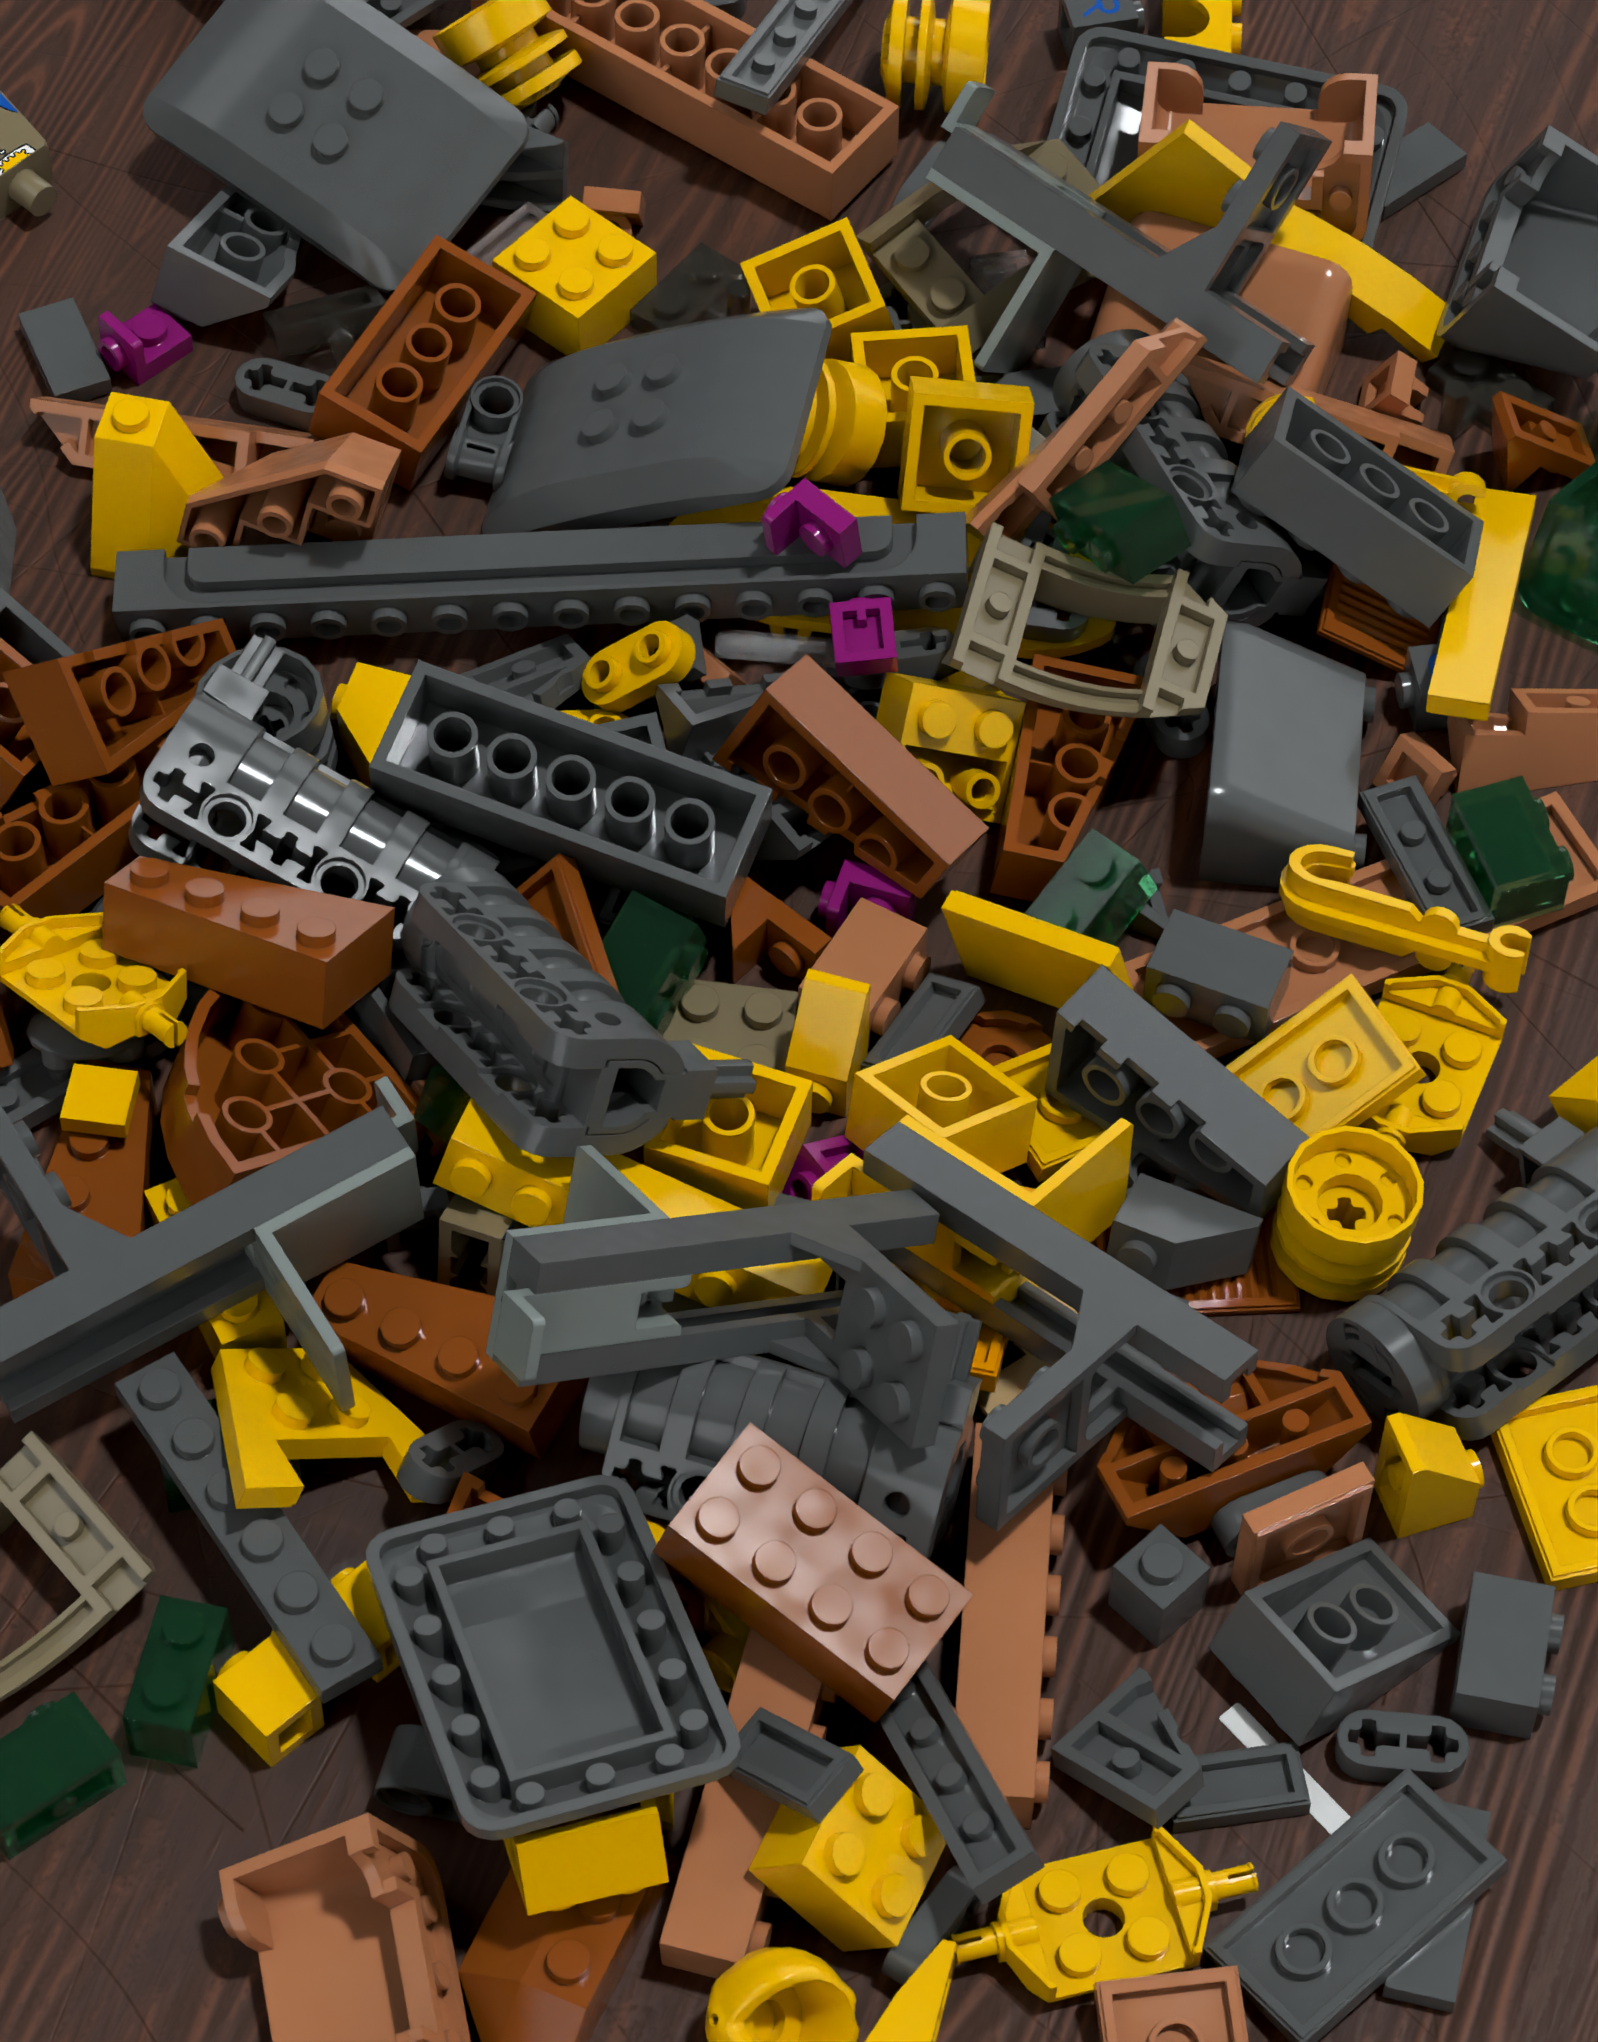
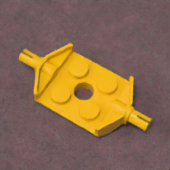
[0,904,188,1049]
[1358,962,1507,1156]
[949,1826,1259,2003]

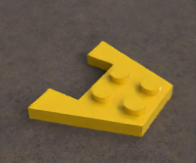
[211,1347,452,1509]

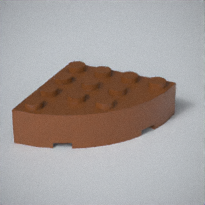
[160,989,435,1205]

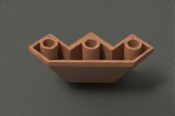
[177,432,402,548]

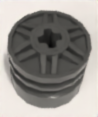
[194,647,339,771]

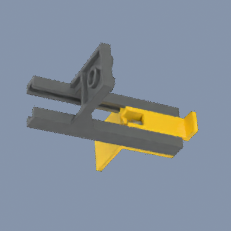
[811,1114,1259,1531]

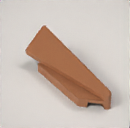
[966,318,1207,541]
[1182,355,1455,475]
[30,396,321,478]
[1447,688,1598,800]

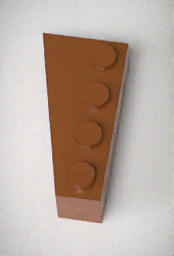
[2,618,237,786]
[990,654,1144,905]
[0,736,168,943]
[102,856,395,1029]
[8,1059,158,1300]
[312,1262,590,1459]

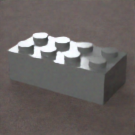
[1231,386,1484,628]

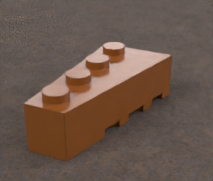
[712,654,989,899]

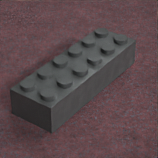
[369,660,773,928]

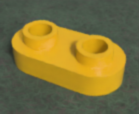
[581,621,696,713]

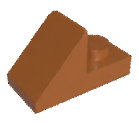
[1492,391,1598,492]
[728,877,832,984]

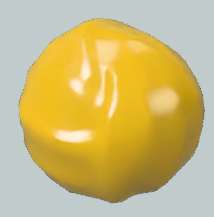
[705,1947,859,2042]

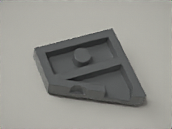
[1051,1667,1205,1829]

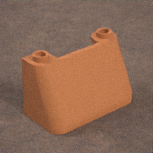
[1137,61,1378,241]
[1089,211,1353,395]
[218,1813,471,2042]

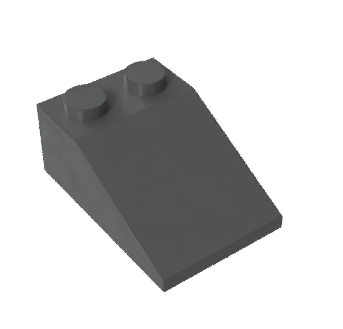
[1208,1537,1461,1746]

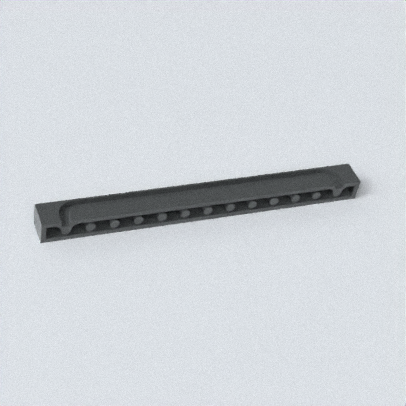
[112,512,969,642]

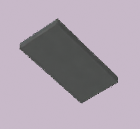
[1203,1768,1508,2042]

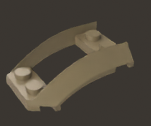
[856,139,1101,354]
[941,522,1228,718]
[0,1431,157,1702]

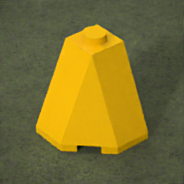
[90,392,224,579]

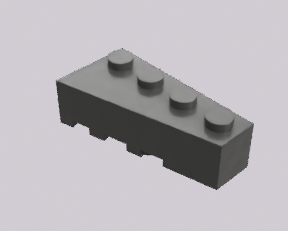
[1044,965,1309,1218]

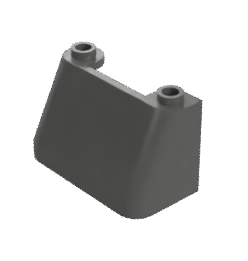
[1436,125,1598,379]
[1198,622,1376,888]

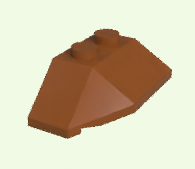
[1097,1360,1372,1538]
[458,1852,679,2042]

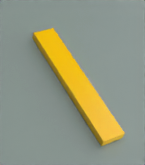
[1426,488,1536,721]

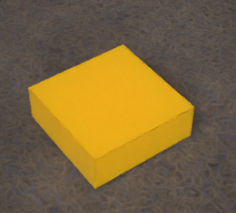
[60,1063,140,1138]

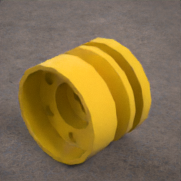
[432,0,583,110]
[880,0,992,112]
[792,359,888,487]
[1270,1125,1424,1302]

